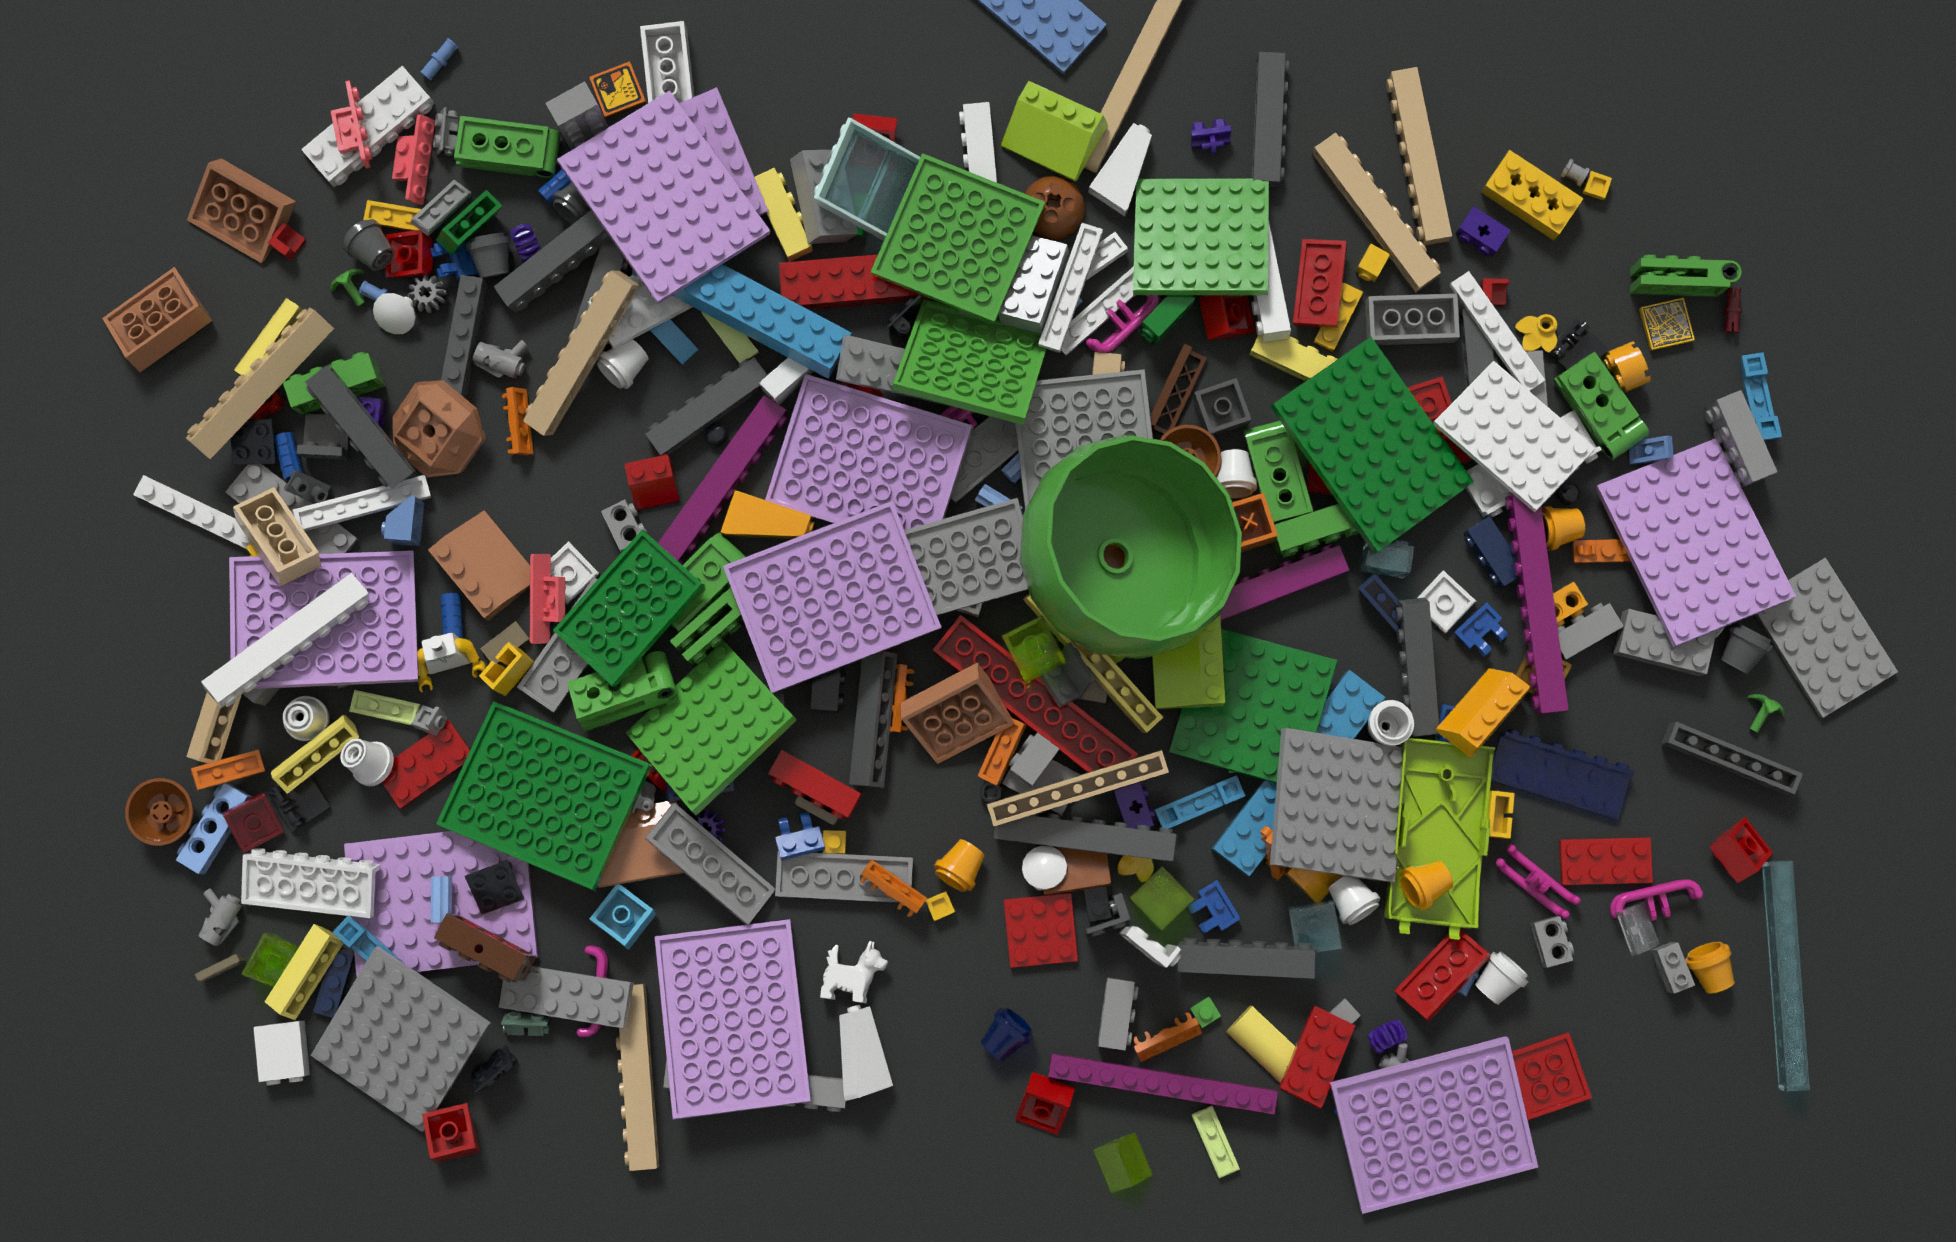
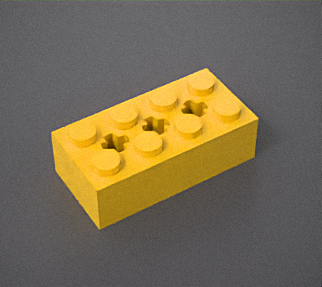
[1481,150,1584,241]

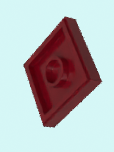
[222,792,284,854]

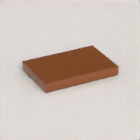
[1043,847,1111,895]

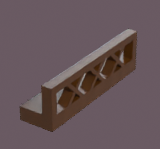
[1150,344,1207,435]

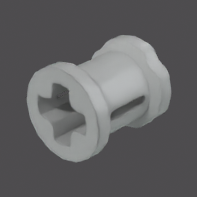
[1561,159,1590,186]

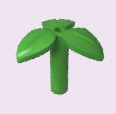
[329,269,365,306]
[1747,694,1785,732]

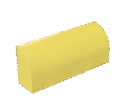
[234,298,303,375]
[271,715,359,794]
[1226,1005,1295,1083]

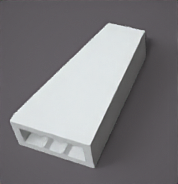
[1088,123,1152,217]
[759,358,814,405]
[839,1005,893,1101]

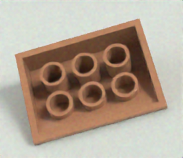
[187,158,296,263]
[102,267,213,372]
[428,510,530,621]
[901,663,1014,764]
[598,800,684,888]

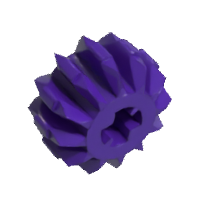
[510,223,541,262]
[694,810,726,841]
[1368,1020,1408,1054]

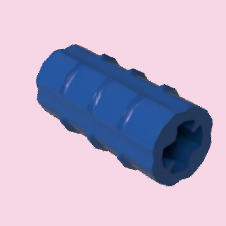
[538,169,572,205]
[274,432,303,480]
[440,593,464,638]

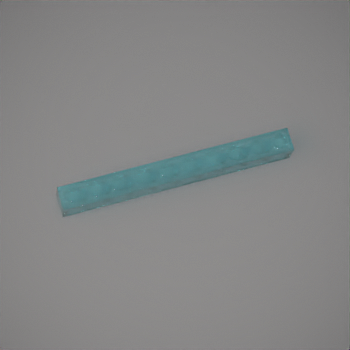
[1762,861,1810,1091]

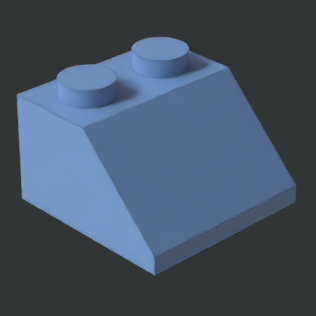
[381,496,424,546]

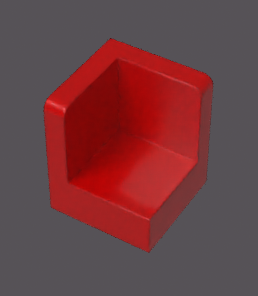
[268,222,306,261]
[1479,278,1509,306]

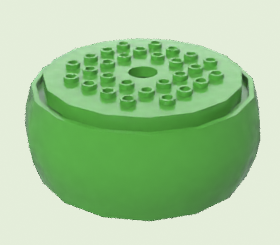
[1019,435,1242,659]

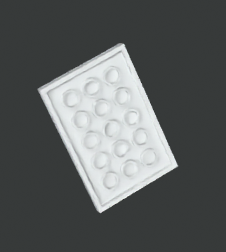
[1433,361,1595,513]

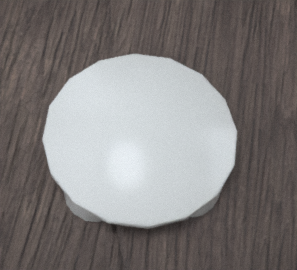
[373,293,415,334]
[1022,845,1067,890]

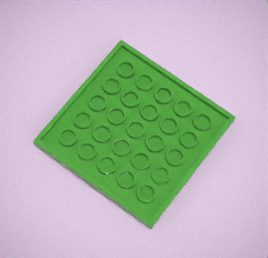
[871,153,1045,324]
[1133,179,1269,295]
[892,299,1047,425]
[626,641,797,815]

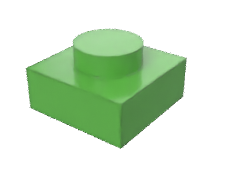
[1190,996,1221,1028]

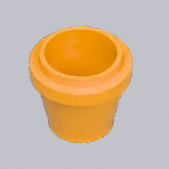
[1541,506,1585,551]
[934,839,985,892]
[1400,861,1453,911]
[1685,942,1735,993]

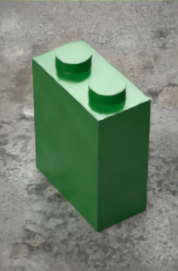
[1140,295,1195,346]

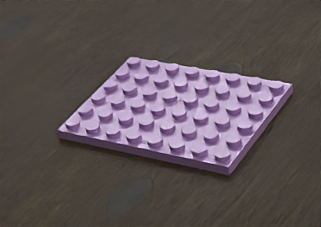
[557,90,770,304]
[765,374,974,530]
[1595,438,1796,648]
[723,501,941,693]
[229,551,418,689]
[344,831,539,977]
[655,919,811,1120]
[1330,1036,1538,1214]

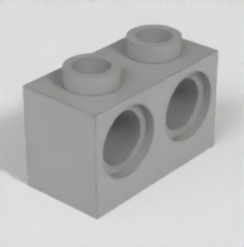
[601,500,647,552]
[1530,916,1574,968]
[1650,942,1695,993]

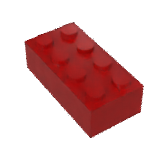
[768,750,863,820]

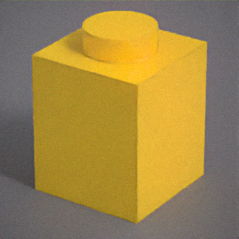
[1355,244,1390,282]

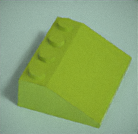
[1001,81,1108,182]
[1153,616,1225,709]

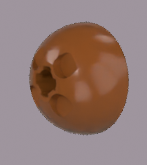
[1024,176,1085,241]
[1160,425,1221,476]
[125,778,194,846]

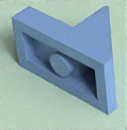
[1629,436,1674,465]

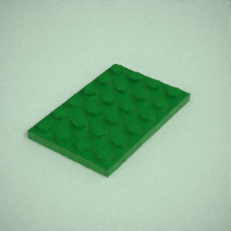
[553,530,705,687]

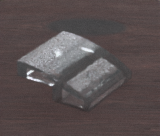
[1616,901,1660,956]

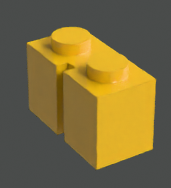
[479,642,534,696]
[1487,791,1515,839]

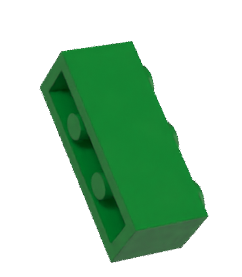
[436,190,502,255]

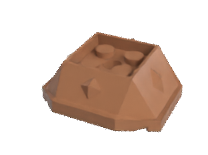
[393,380,486,477]

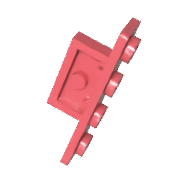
[331,80,372,168]
[392,114,435,205]
[530,554,566,644]

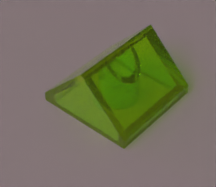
[242,933,299,987]
[1093,1132,1153,1193]

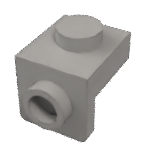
[411,705,448,736]

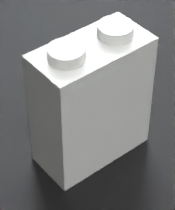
[254,1020,310,1085]

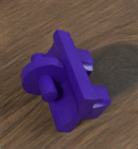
[1190,119,1231,155]

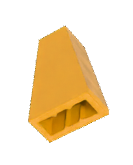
[721,490,815,539]

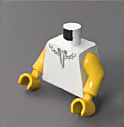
[417,633,486,692]

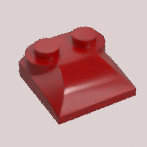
[386,230,433,279]

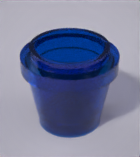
[981,1008,1033,1061]

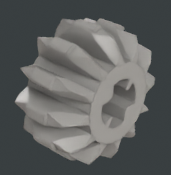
[408,275,447,313]

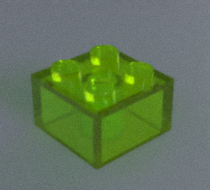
[1002,616,1066,683]
[1129,866,1194,931]

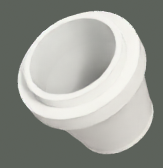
[597,339,649,389]
[1216,449,1257,499]
[283,696,329,741]
[1368,700,1414,746]
[340,739,394,786]
[1328,876,1380,925]
[1475,952,1528,1005]

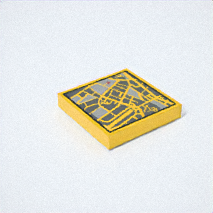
[1639,298,1695,351]

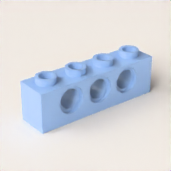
[176,783,252,874]

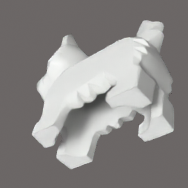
[820,941,888,1004]

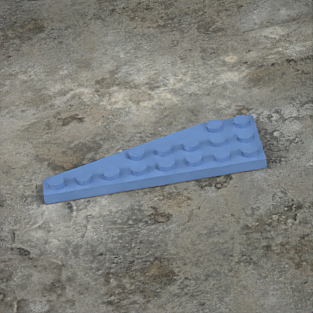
[976,0,1107,75]

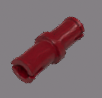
[1724,287,1742,333]

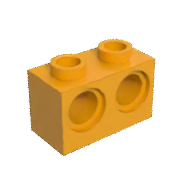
[1553,582,1588,628]

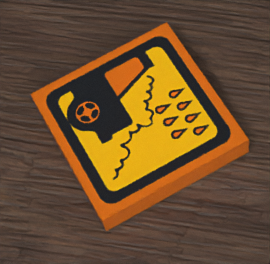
[589,61,646,119]

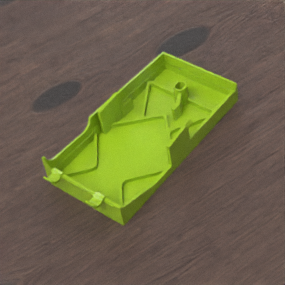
[1384,738,1495,940]

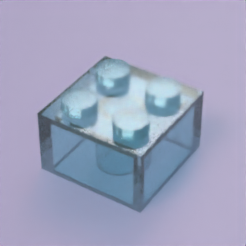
[1359,541,1414,578]
[1288,900,1342,952]

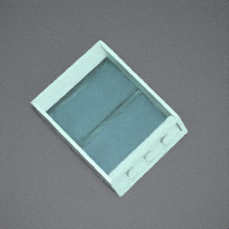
[814,117,920,241]

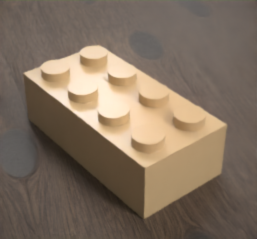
[233,487,321,587]

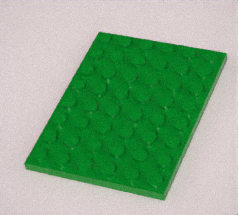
[1270,337,1474,554]
[436,701,652,891]

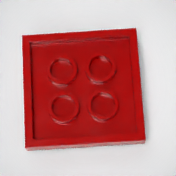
[1004,893,1078,968]
[1512,1032,1592,1120]

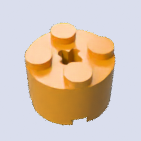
[1604,341,1651,393]

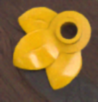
[1515,314,1557,353]
[1118,855,1154,883]

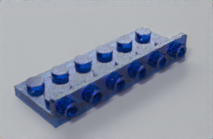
[1491,729,1635,820]

